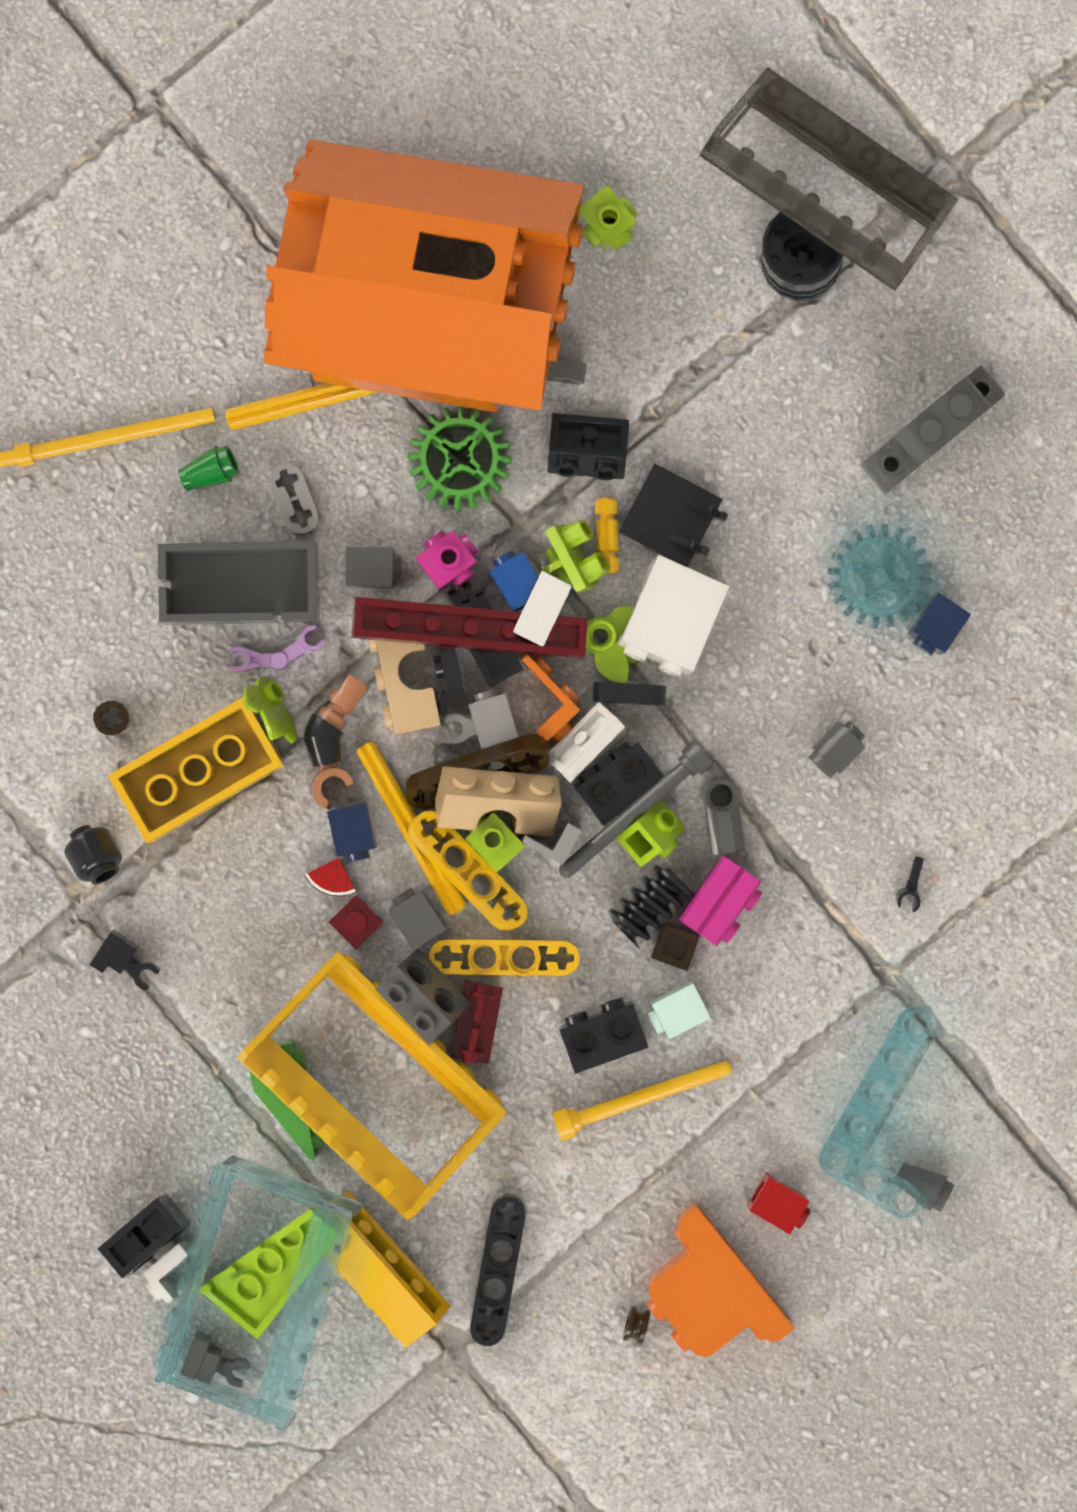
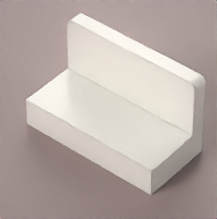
[549,702,626,785]

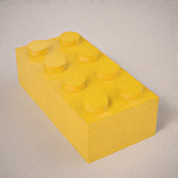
[108,697,286,844]

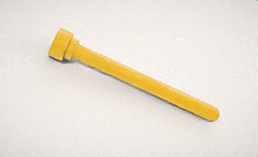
[551,1060,732,1142]

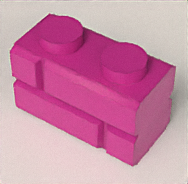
[678,855,762,946]

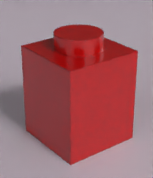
[747,1172,811,1235]

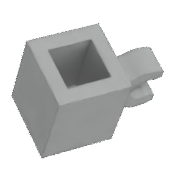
[444,689,519,749]

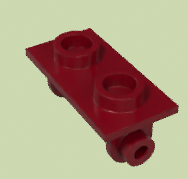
[451,981,503,1064]

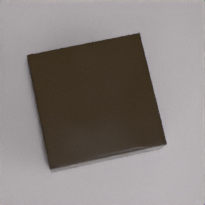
[650,921,700,971]

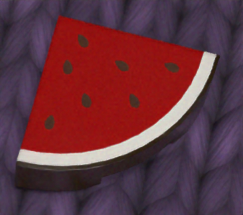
[304,857,357,896]

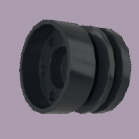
[761,205,844,301]

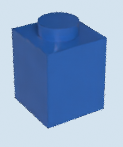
[490,550,538,612]

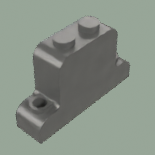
[860,365,1006,495]

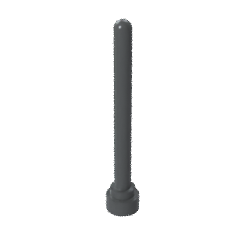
[559,741,713,878]

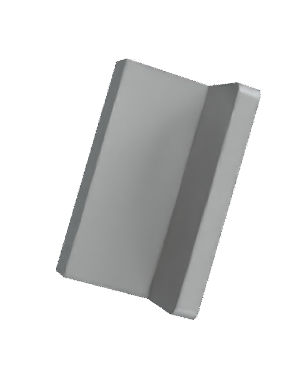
[522,822,582,865]

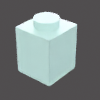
[648,981,711,1039]

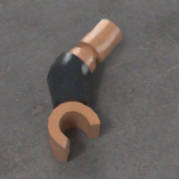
[303,674,369,810]

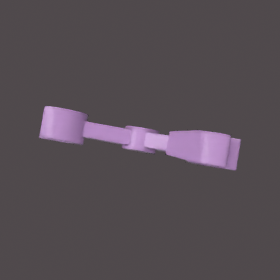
[228,626,326,673]

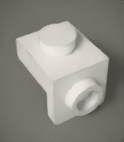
[143,1240,195,1304]

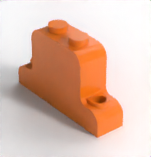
[646,1201,795,1357]

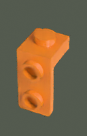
[521,654,580,743]

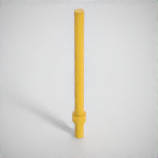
[0,407,216,468]

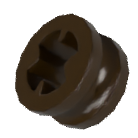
[93,701,129,735]
[622,1306,651,1345]

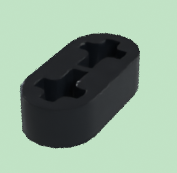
[592,682,667,706]

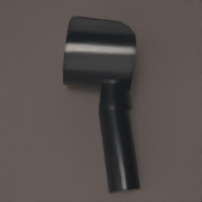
[896,856,924,912]

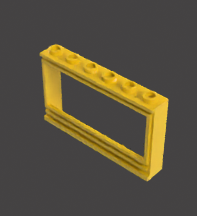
[236,951,508,1220]

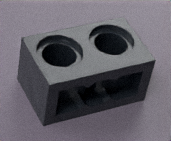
[575,741,664,826]
[559,997,649,1074]
[97,1194,191,1279]

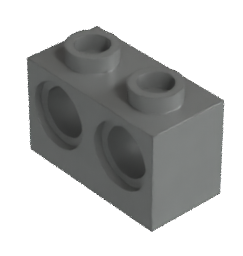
[375,948,472,1045]

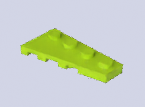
[198,1203,346,1339]

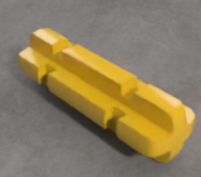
[595,498,619,574]

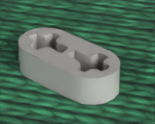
[270,463,320,536]

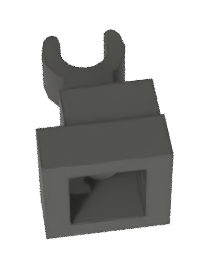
[180,1331,251,1388]

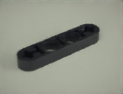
[470,1194,525,1346]

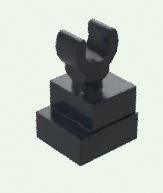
[89,929,160,990]

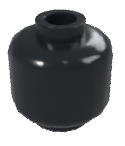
[64,825,122,885]

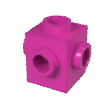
[416,530,478,592]

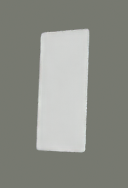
[513,571,572,646]

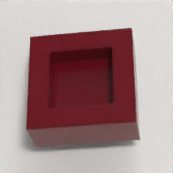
[329,894,384,950]

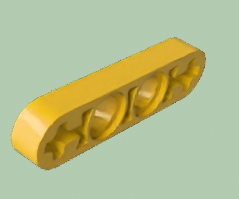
[408,811,528,931]
[428,938,580,976]

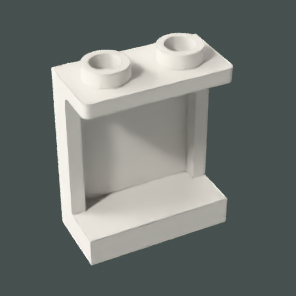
[617,555,729,678]

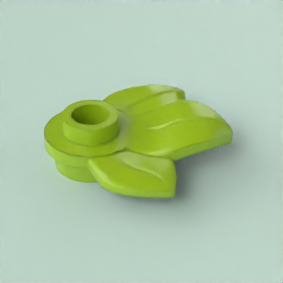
[586,606,649,683]
[243,676,297,744]

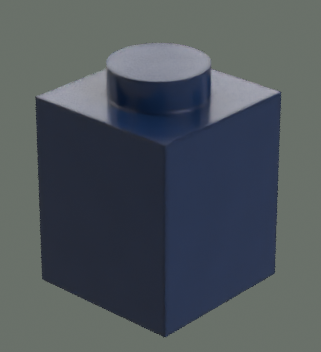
[908,593,971,656]
[327,803,377,862]

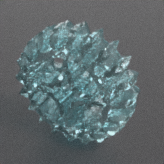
[827,524,932,629]

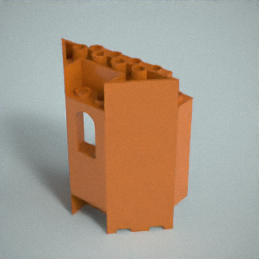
[264,139,585,413]

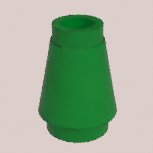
[178,446,239,491]

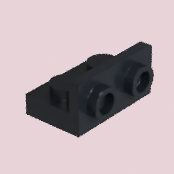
[547,413,629,481]

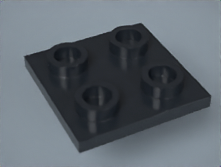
[619,463,728,567]

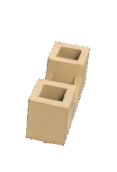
[368,640,442,735]
[435,767,562,837]

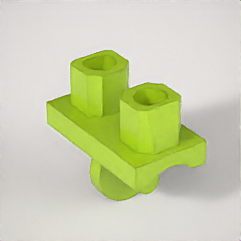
[541,520,610,593]

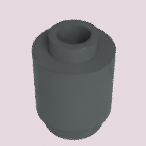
[808,721,866,779]

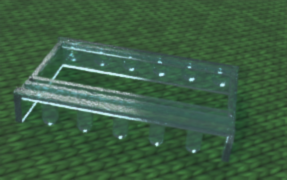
[154,1155,363,1431]

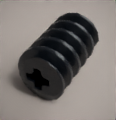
[608,865,695,949]

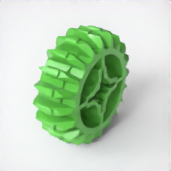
[407,406,512,512]

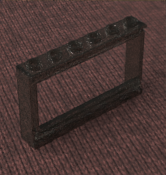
[699,67,959,291]

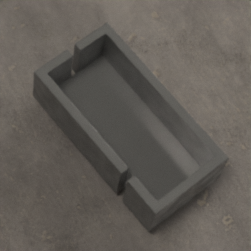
[158,541,320,625]

